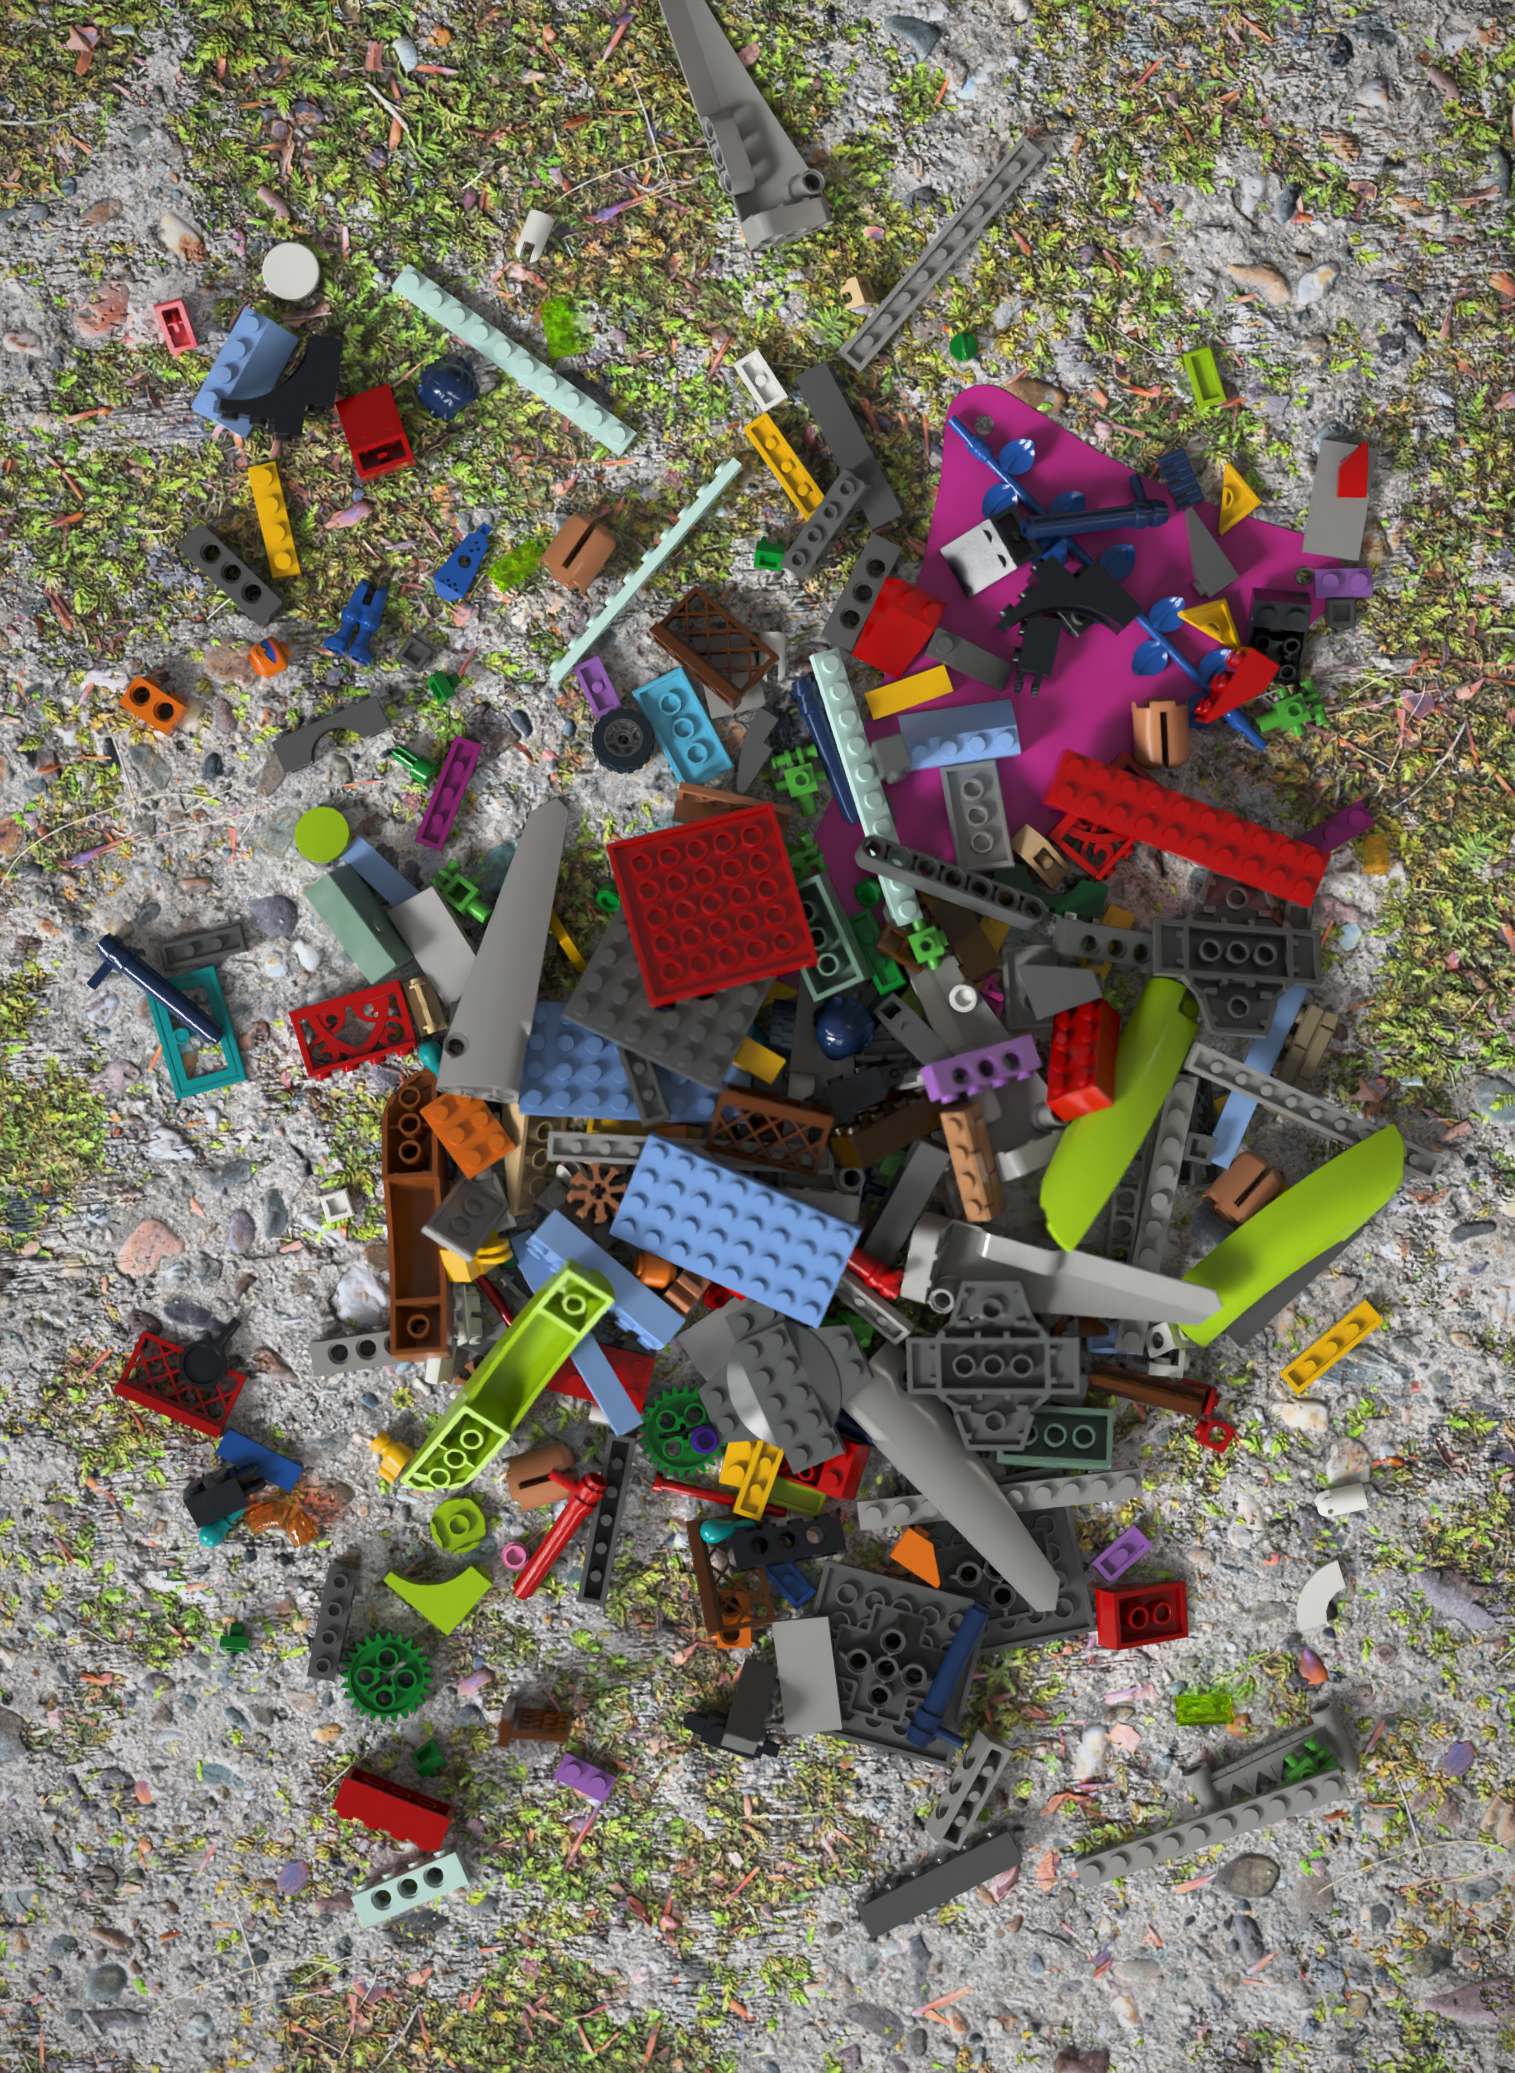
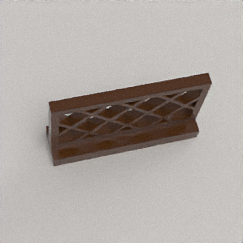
[649,585,780,711]
[705,1081,834,1177]
[1086,1361,1207,1418]
[685,1513,775,1637]
[497,1696,574,1749]

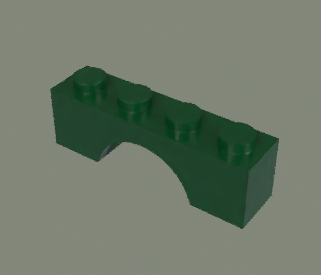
[991,862,1109,923]

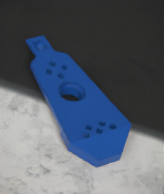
[433,522,492,602]

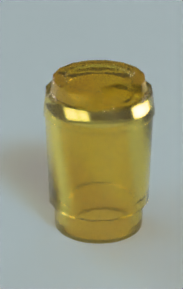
[1363,834,1391,876]

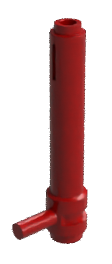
[846,1245,904,1300]
[513,1468,607,1600]

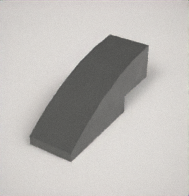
[737,707,779,796]

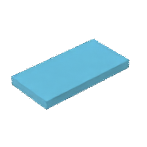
[632,666,735,786]

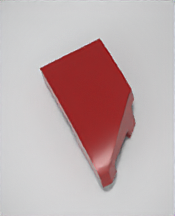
[1336,441,1368,498]

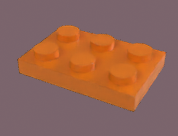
[420,1093,516,1181]

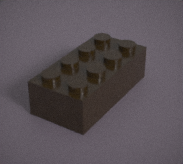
[826,1086,950,1169]

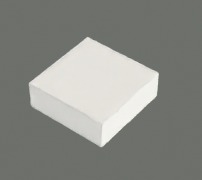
[319,1188,356,1223]

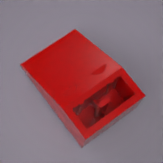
[335,383,417,483]
[1193,647,1280,723]
[776,1435,871,1500]

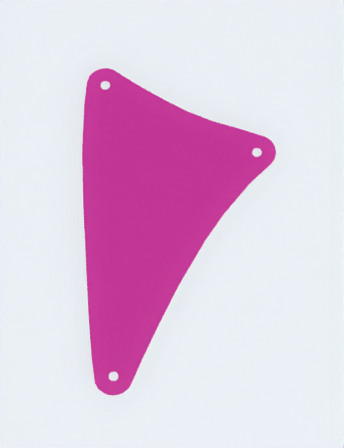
[775,385,1343,1001]

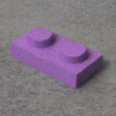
[1313,568,1373,599]
[573,656,622,720]
[1091,1524,1153,1583]
[553,1751,617,1803]

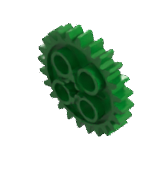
[637,1385,728,1478]
[340,1630,433,1724]

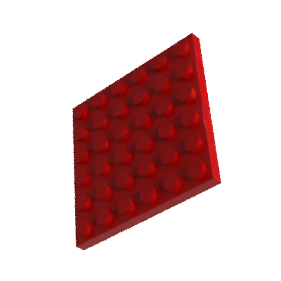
[606,802,819,1008]

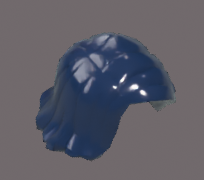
[417,355,480,420]
[813,996,875,1061]

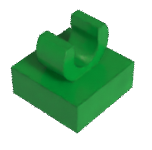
[754,536,785,572]
[426,670,462,706]
[220,1623,252,1653]
[410,1738,447,1778]

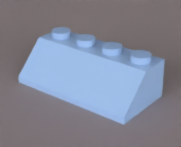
[191,306,300,439]
[898,699,1021,772]

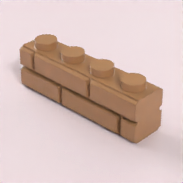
[940,1101,1006,1222]

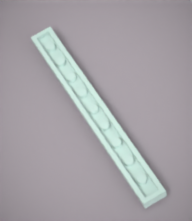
[392,263,637,457]
[549,457,742,685]
[809,648,923,927]

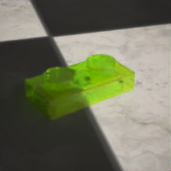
[1174,1694,1234,1726]

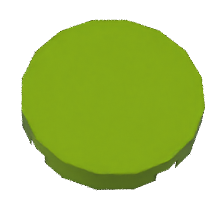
[294,806,352,864]
[430,1496,487,1554]

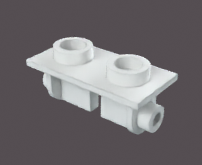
[452,1285,483,1346]

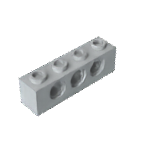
[309,1324,407,1377]
[924,1729,1013,1851]

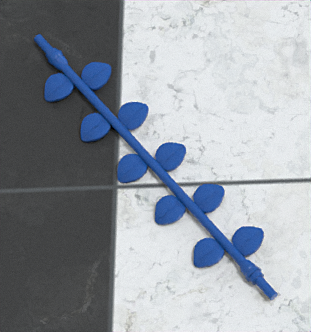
[947,415,1269,752]

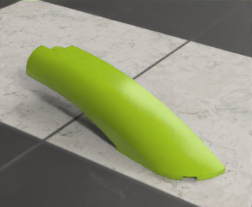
[1041,978,1201,1252]
[1177,1123,1407,1348]
[400,1258,615,1492]

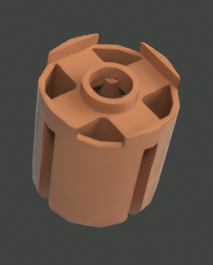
[536,513,616,596]
[1131,697,1190,770]
[1201,1151,1284,1227]
[502,1443,580,1513]

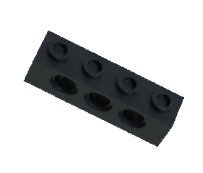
[725,1513,847,1574]

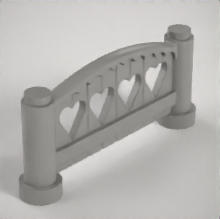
[1182,1700,1361,1814]

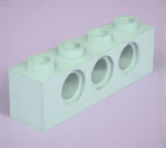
[351,1845,471,1928]

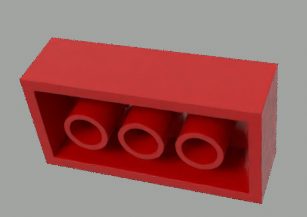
[1046,997,1120,1122]
[543,1340,656,1414]
[332,1765,455,1852]

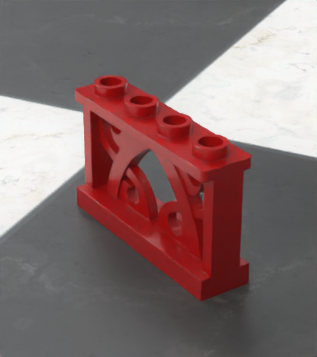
[1045,750,1163,881]
[289,980,419,1081]

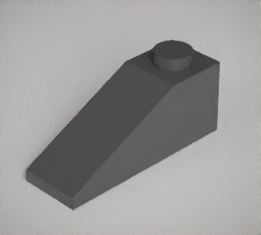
[1183,506,1240,599]
[924,627,1013,691]

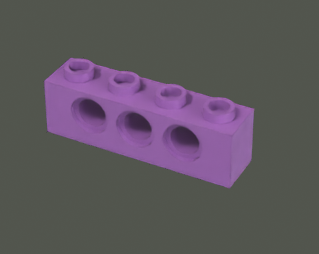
[920,1034,1042,1104]

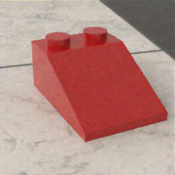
[852,577,947,679]
[1095,1580,1188,1651]

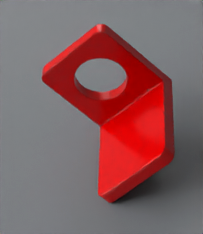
[1193,1415,1235,1453]

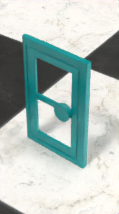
[146,965,248,1100]

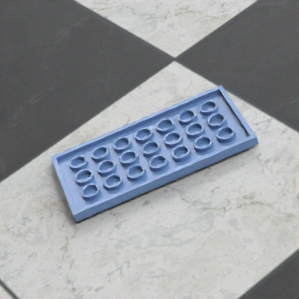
[519,1001,753,1126]
[609,1132,863,1329]

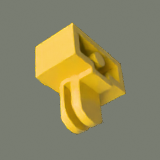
[440,1227,513,1282]

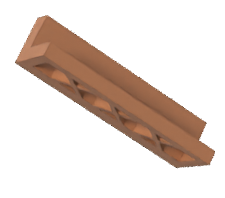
[672,782,792,841]

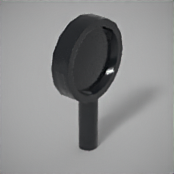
[179,1316,242,1389]

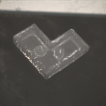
[569,764,627,820]

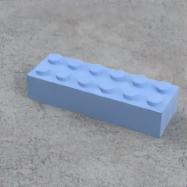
[524,1209,686,1352]

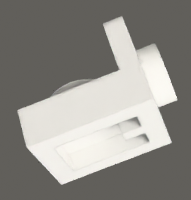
[1146,1349,1190,1378]

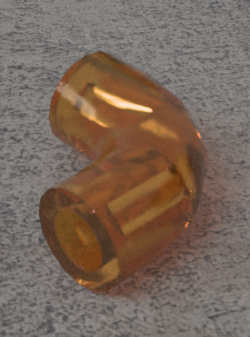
[243,1499,320,1548]

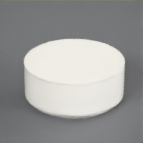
[949,984,978,1013]

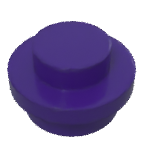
[691,1425,719,1454]

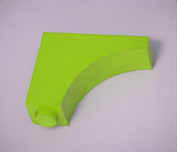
[383,1562,494,1636]

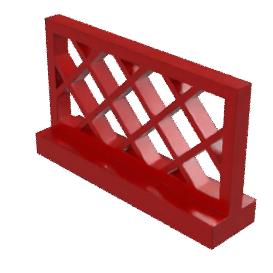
[113,1330,247,1440]

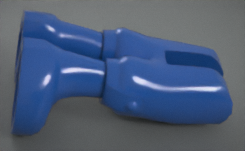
[322,578,389,666]

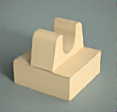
[840,276,878,309]

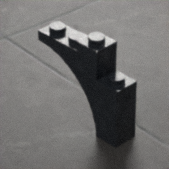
[213,335,343,443]
[995,554,1144,635]

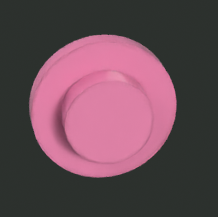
[501,1541,530,1570]

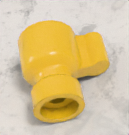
[369,1430,416,1484]

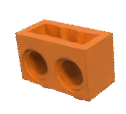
[118,675,189,737]
[712,1586,752,1648]

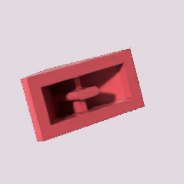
[153,298,198,354]

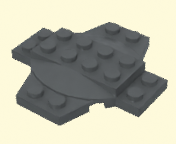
[1152,870,1322,1039]
[906,1279,1081,1450]
[698,1302,875,1474]

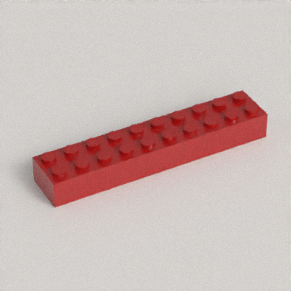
[1041,748,1332,907]

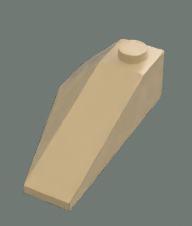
[501,1096,567,1216]

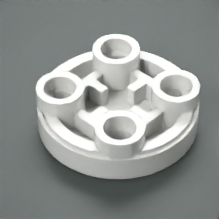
[262,242,321,302]

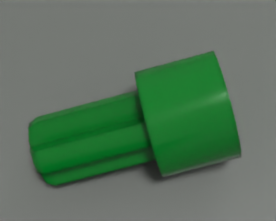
[392,744,440,786]

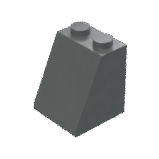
[1018,964,1106,1020]

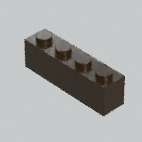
[916,879,1004,985]

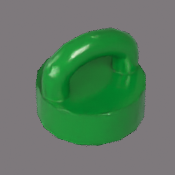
[949,332,978,363]
[854,876,884,907]
[596,883,621,912]

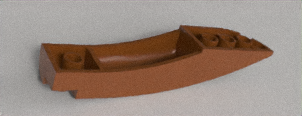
[382,1069,454,1362]

